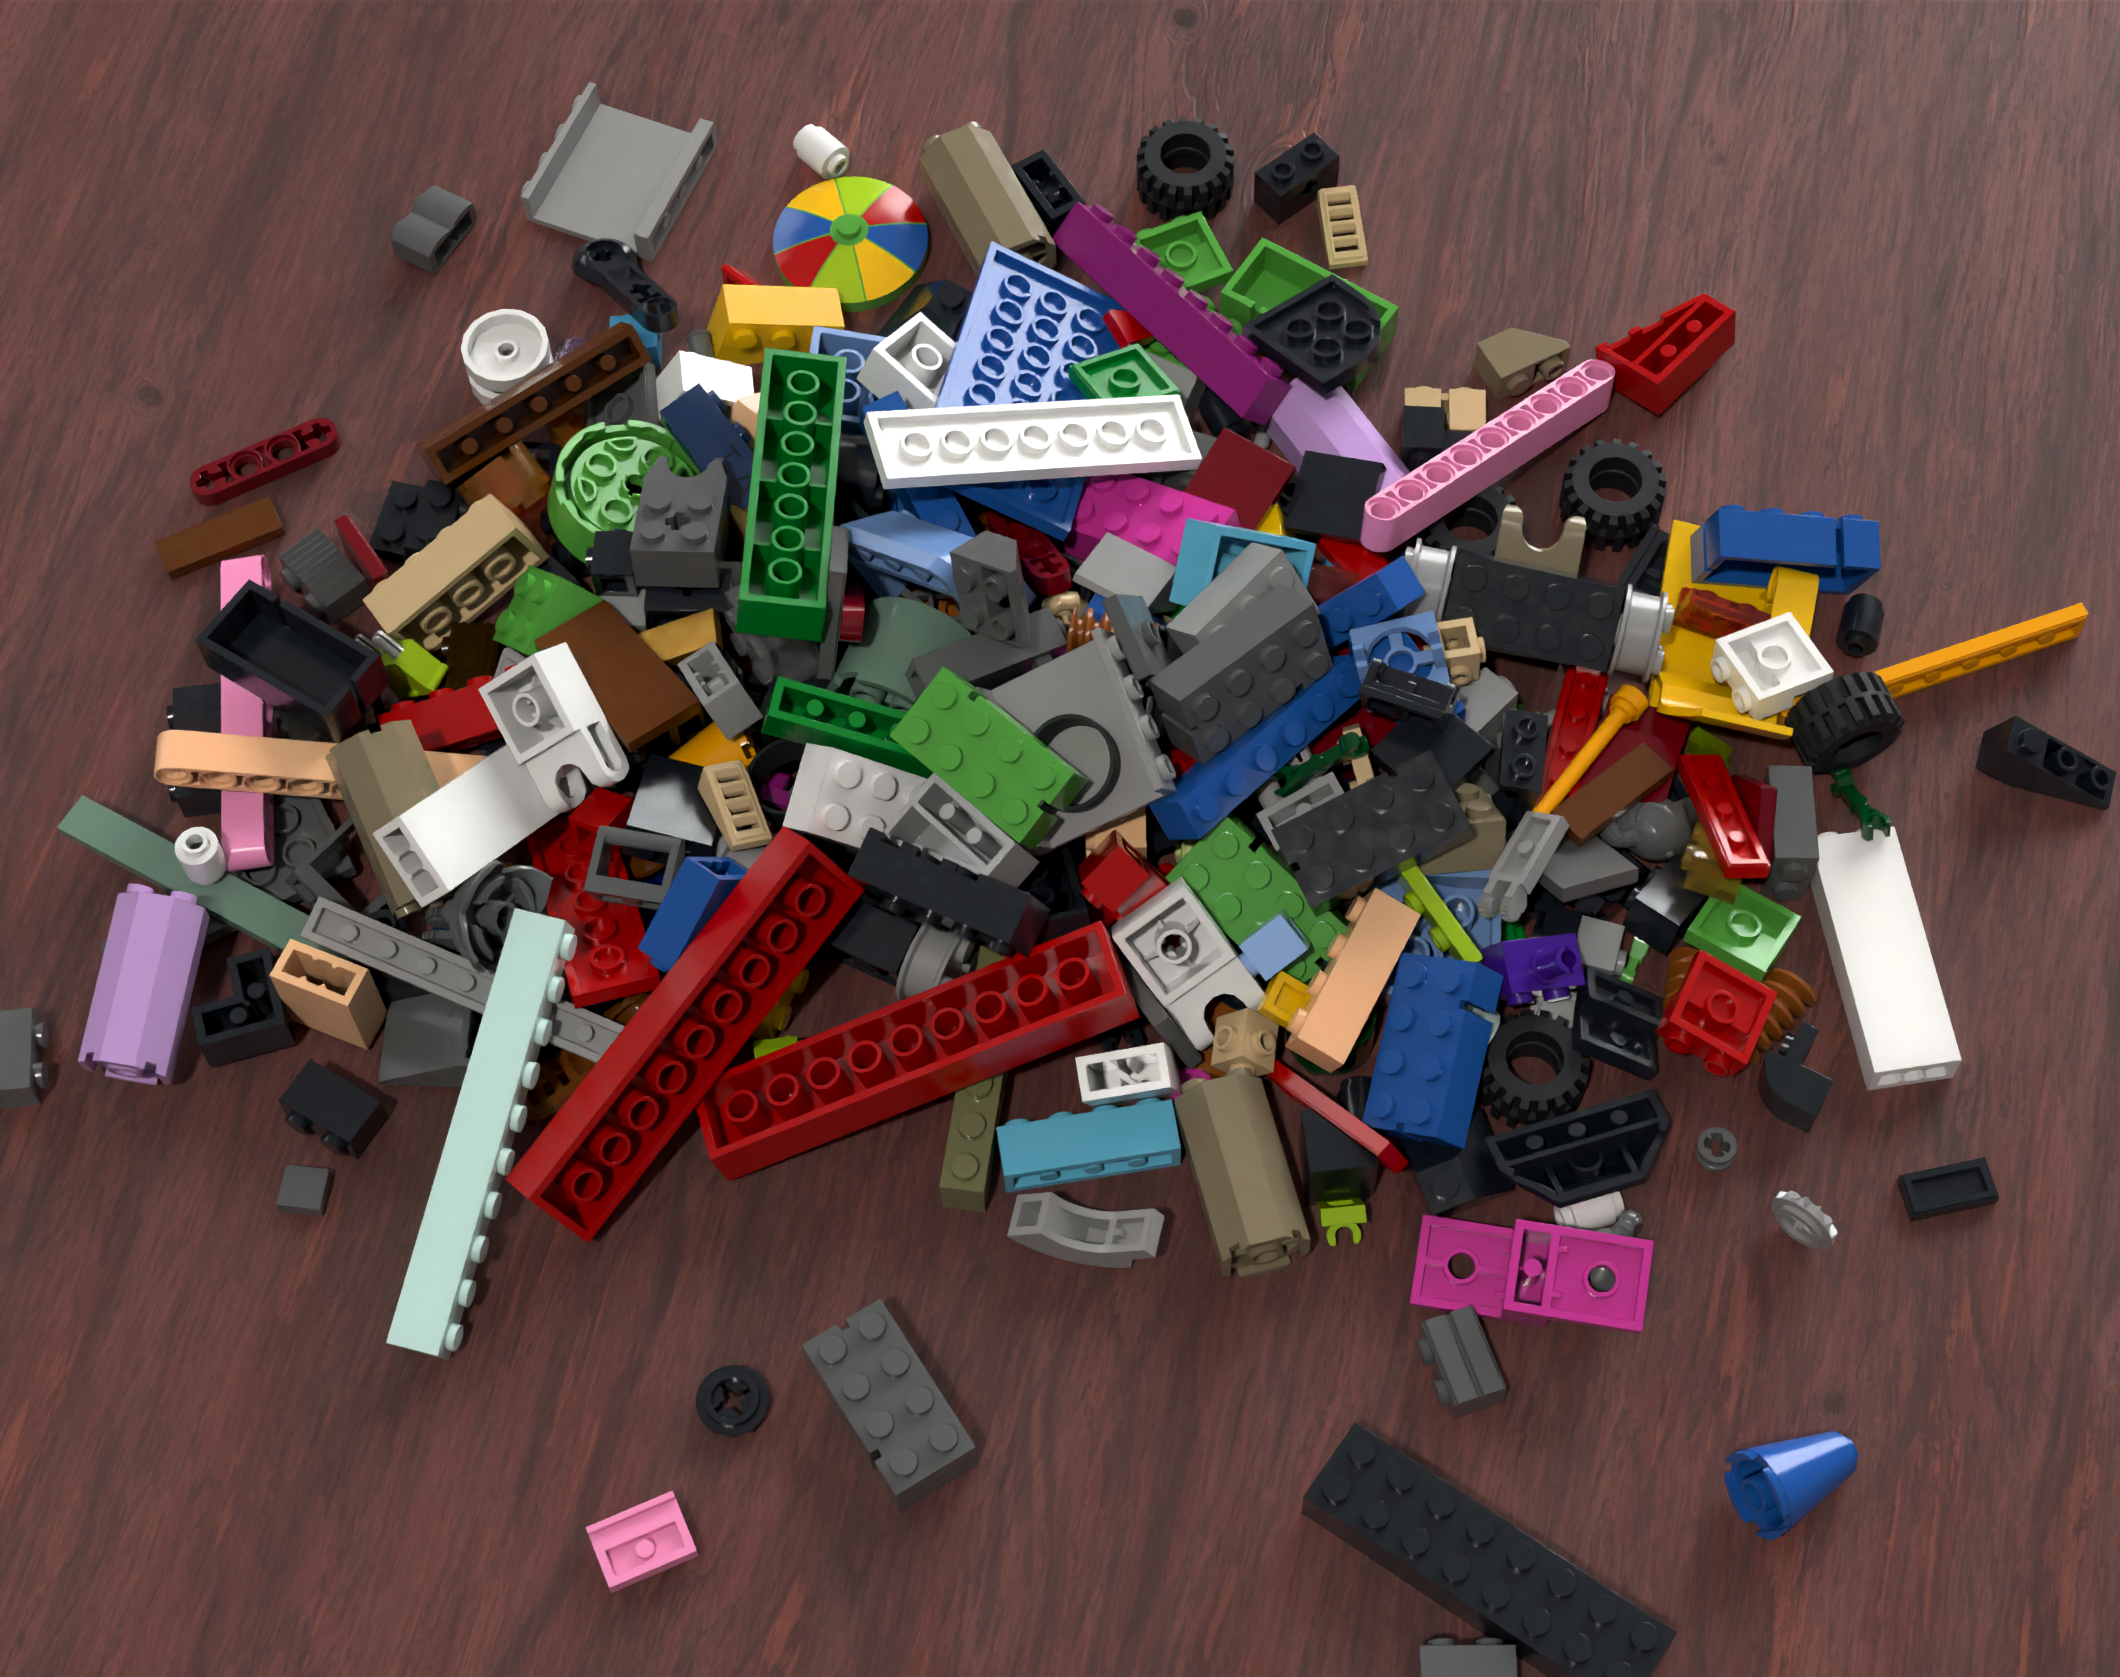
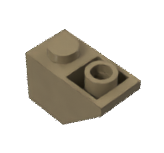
[1474,327,1571,401]

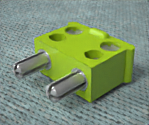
[354,630,449,698]

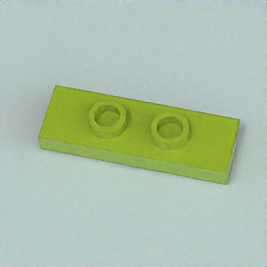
[1395,866,1483,964]

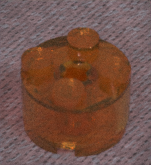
[456,441,551,516]

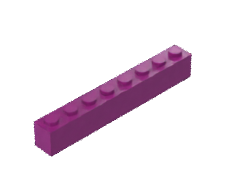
[1052,202,1292,426]

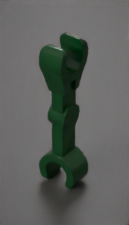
[1270,732,1370,798]
[1830,767,1891,841]

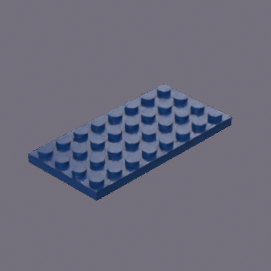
[934,241,1126,541]

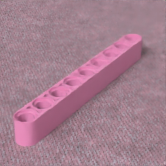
[1360,359,1615,552]
[220,554,275,872]

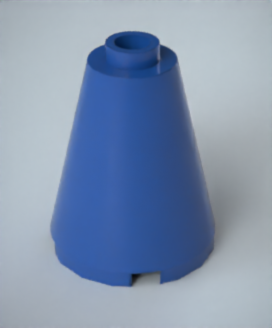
[1724,1431,1858,1541]

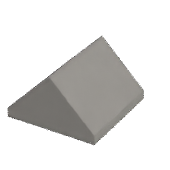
[1072,532,1178,615]

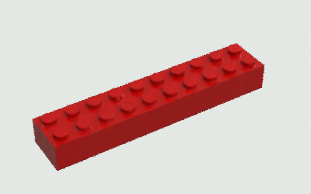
[505,826,864,1243]
[696,920,1140,1181]

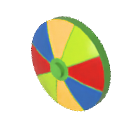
[773,176,929,312]

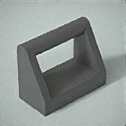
[583,825,685,911]

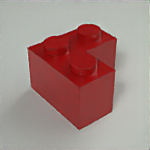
[1078,829,1171,921]

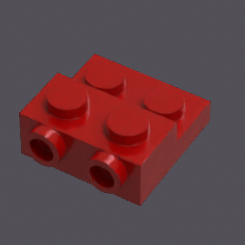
[1655,949,1778,1077]

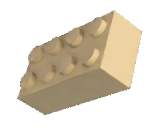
[363,493,550,655]

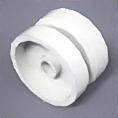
[461,309,554,404]

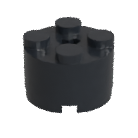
[836,432,885,516]

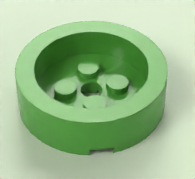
[547,420,701,564]

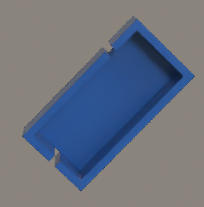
[1690,505,1881,595]
[1362,953,1503,1149]

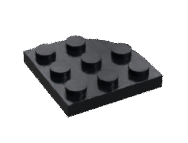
[1242,274,1381,396]

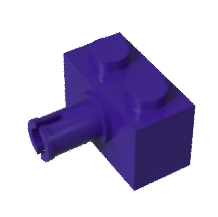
[1479,933,1586,1007]

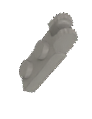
[1477,811,1570,922]

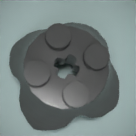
[443,860,553,973]

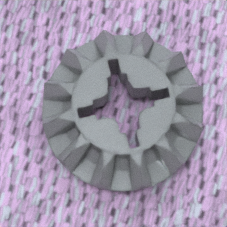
[1771,1191,1838,1249]

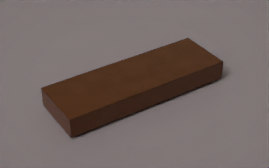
[155,496,286,580]
[1550,743,1674,847]

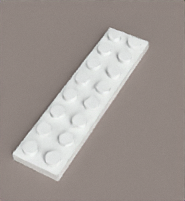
[863,395,1202,489]

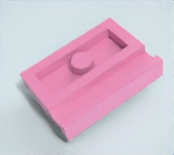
[586,1491,699,1593]

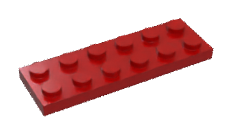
[525,816,660,1009]

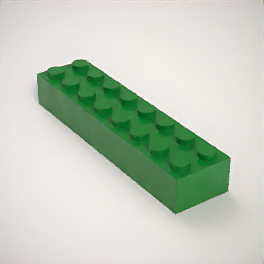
[735,348,847,642]

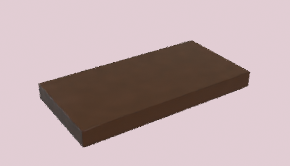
[534,599,702,753]

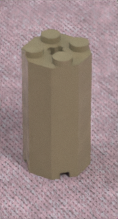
[919,121,1057,276]
[325,720,462,920]
[1174,1067,1311,1278]

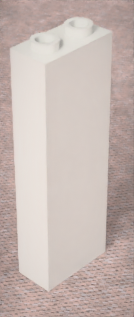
[372,744,594,908]
[1810,826,1962,1091]

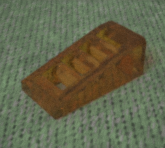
[523,1050,595,1126]

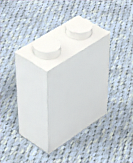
[1075,1042,1182,1108]

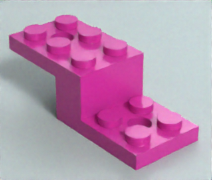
[1409,1214,1654,1335]

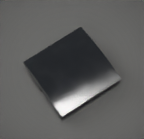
[1572,965,1663,1081]

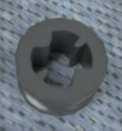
[1695,1127,1738,1172]

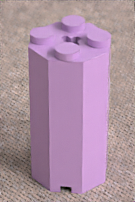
[1266,377,1410,492]
[78,883,210,1085]

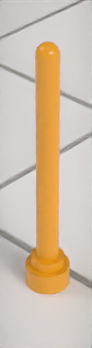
[1532,684,1649,814]

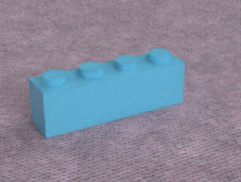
[996,1098,1181,1193]

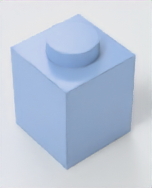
[1239,909,1310,981]

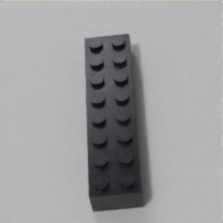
[1302,1422,1677,1677]

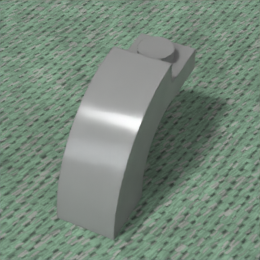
[1007,1192,1164,1268]

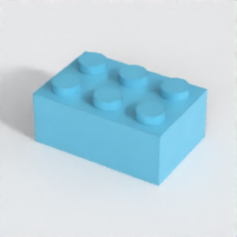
[1169,518,1316,606]

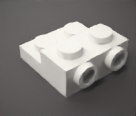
[1710,612,1834,720]

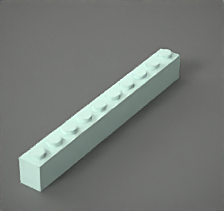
[386,908,577,1360]

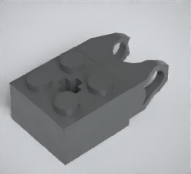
[630,456,731,588]

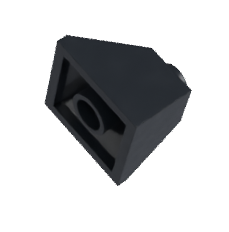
[876,279,972,342]
[1398,1108,1515,1218]

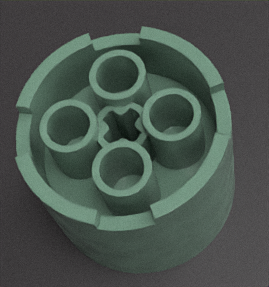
[826,597,972,712]

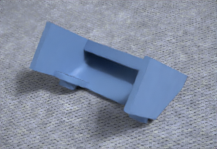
[840,509,1036,607]

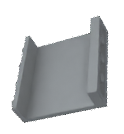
[521,82,718,262]
[971,627,1177,856]

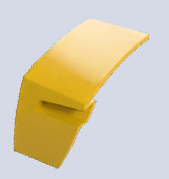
[1648,519,1819,740]

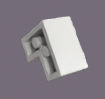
[656,350,754,428]

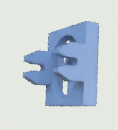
[1349,610,1450,713]

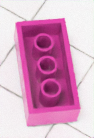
[1063,474,1241,566]

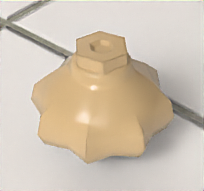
[1040,591,1088,632]

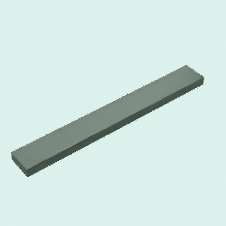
[57,795,355,963]

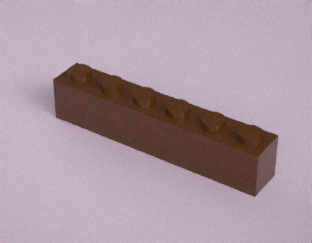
[416,322,652,485]

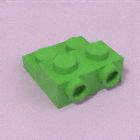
[1135,211,1233,293]
[1683,877,1802,983]

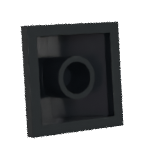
[1298,1107,1379,1206]

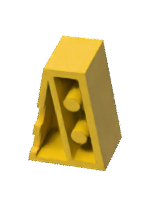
[707,284,845,365]

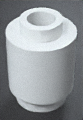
[793,124,850,180]
[175,827,227,885]
[1553,1191,1624,1231]

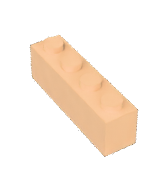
[1285,888,1421,1073]

